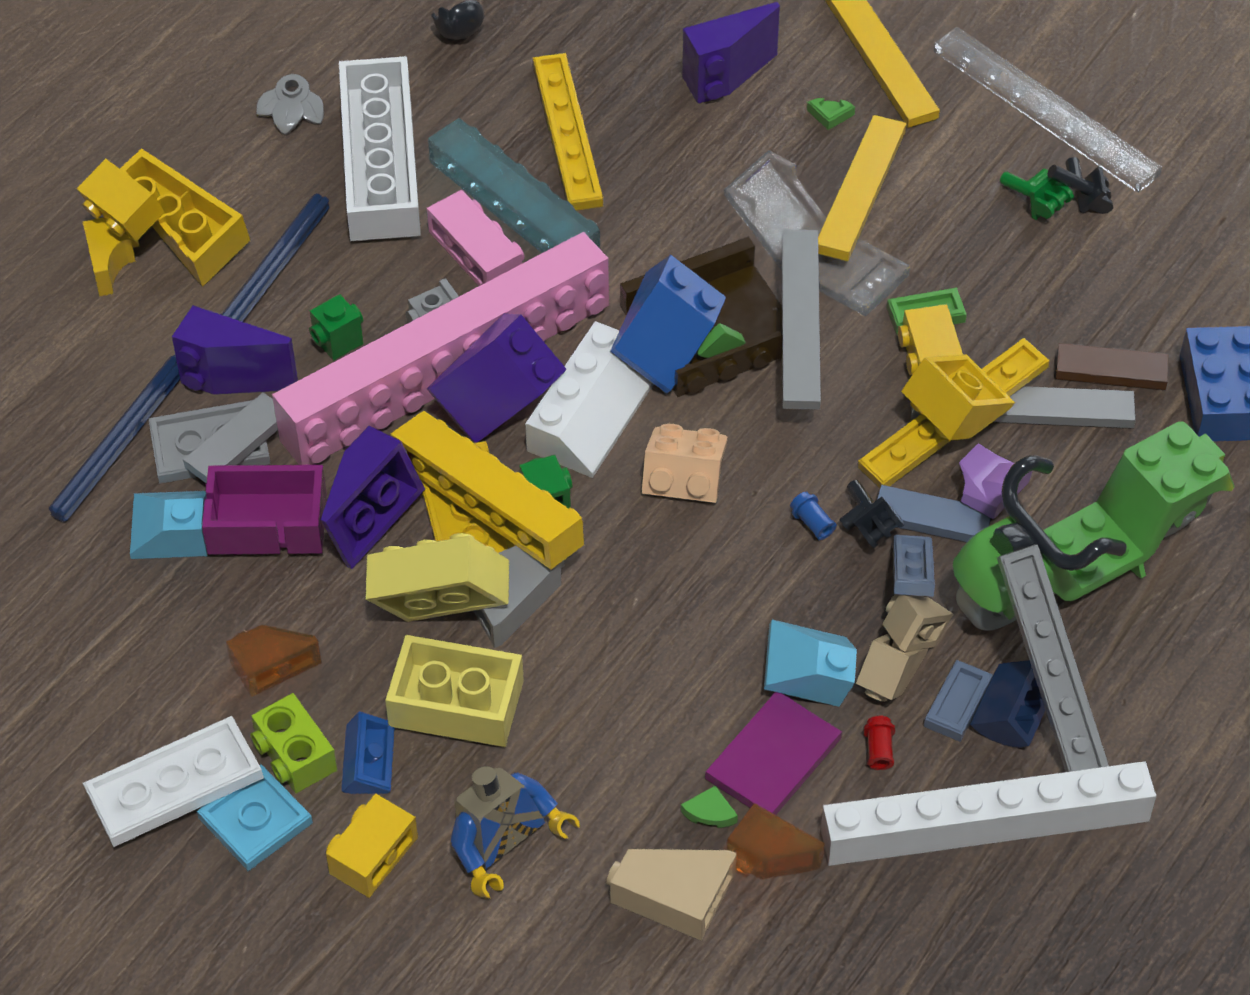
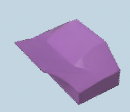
[959,443,1032,519]

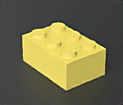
[366,533,509,622]
[385,635,524,747]

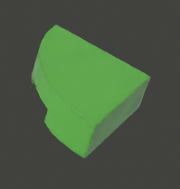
[807,98,855,130]
[697,323,746,358]
[681,786,738,828]

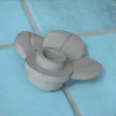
[257,74,324,135]

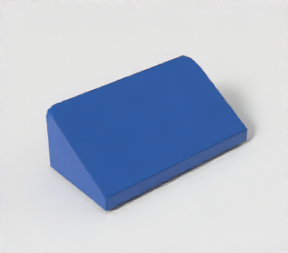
[341,711,395,794]

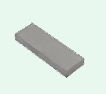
[183,392,278,483]

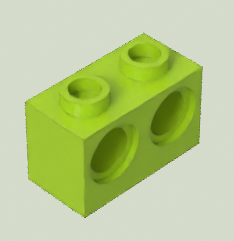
[250,693,337,794]

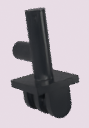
[1047,157,1114,214]
[839,480,904,549]

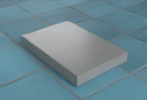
[148,400,271,484]

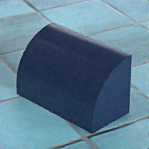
[970,660,1045,747]

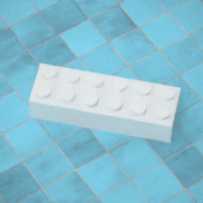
[339,56,421,241]

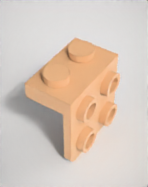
[642,424,728,503]

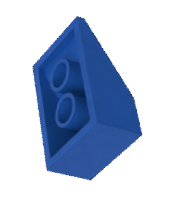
[610,255,726,393]

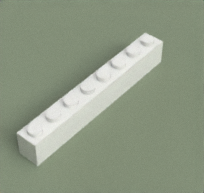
[821,761,1156,866]

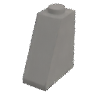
[473,546,565,648]

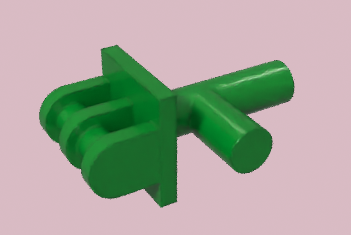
[1000,169,1074,220]

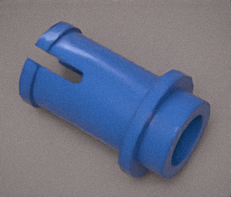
[790,492,837,540]

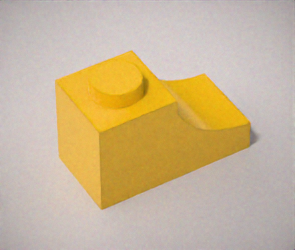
[83,217,139,296]

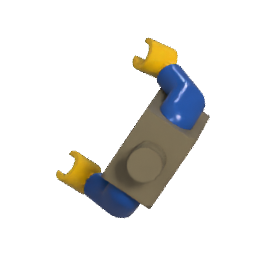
[450,766,580,898]

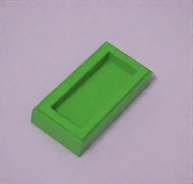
[887,288,967,334]

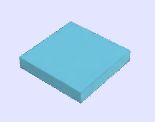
[197,764,313,871]

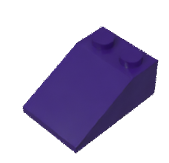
[682,2,780,104]
[172,306,298,394]
[427,313,567,443]
[320,426,425,569]

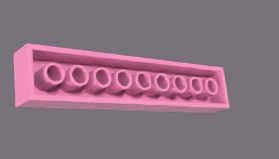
[272,232,609,465]

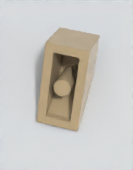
[883,594,953,652]
[856,633,929,702]

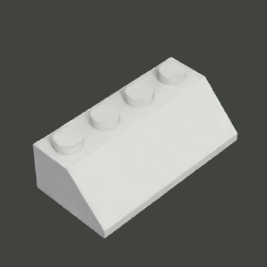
[525,321,654,478]

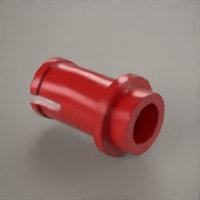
[863,716,896,770]

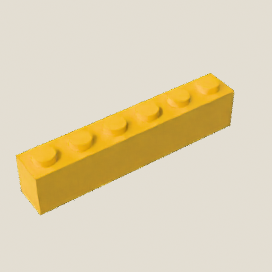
[390,411,584,570]

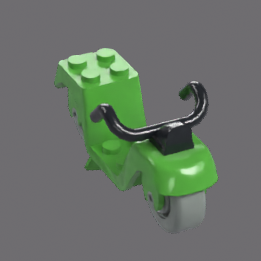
[953,421,1235,631]

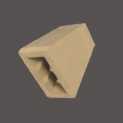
[607,849,737,940]

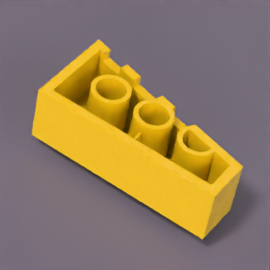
[120,148,250,287]

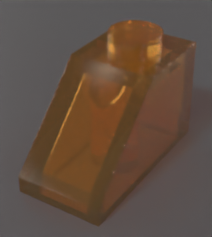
[226,625,322,697]
[727,803,825,880]

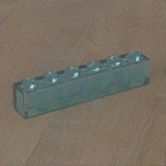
[428,118,600,253]

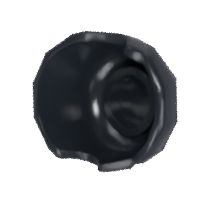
[431,0,484,40]

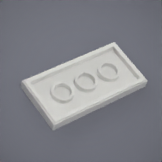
[83,716,264,847]

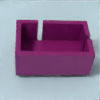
[202,465,327,554]

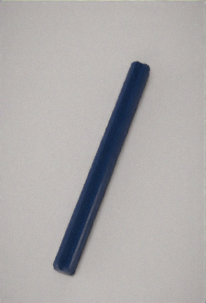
[221,193,330,322]
[49,355,180,522]

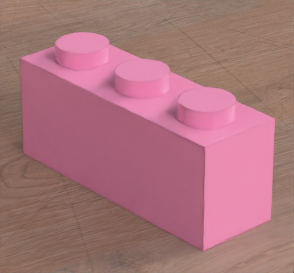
[427,190,524,286]

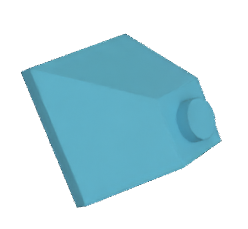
[130,491,207,559]
[764,620,857,707]

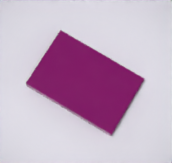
[705,692,842,822]

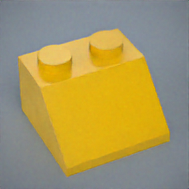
[901,354,1015,440]

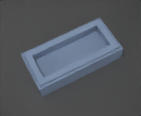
[924,660,993,742]

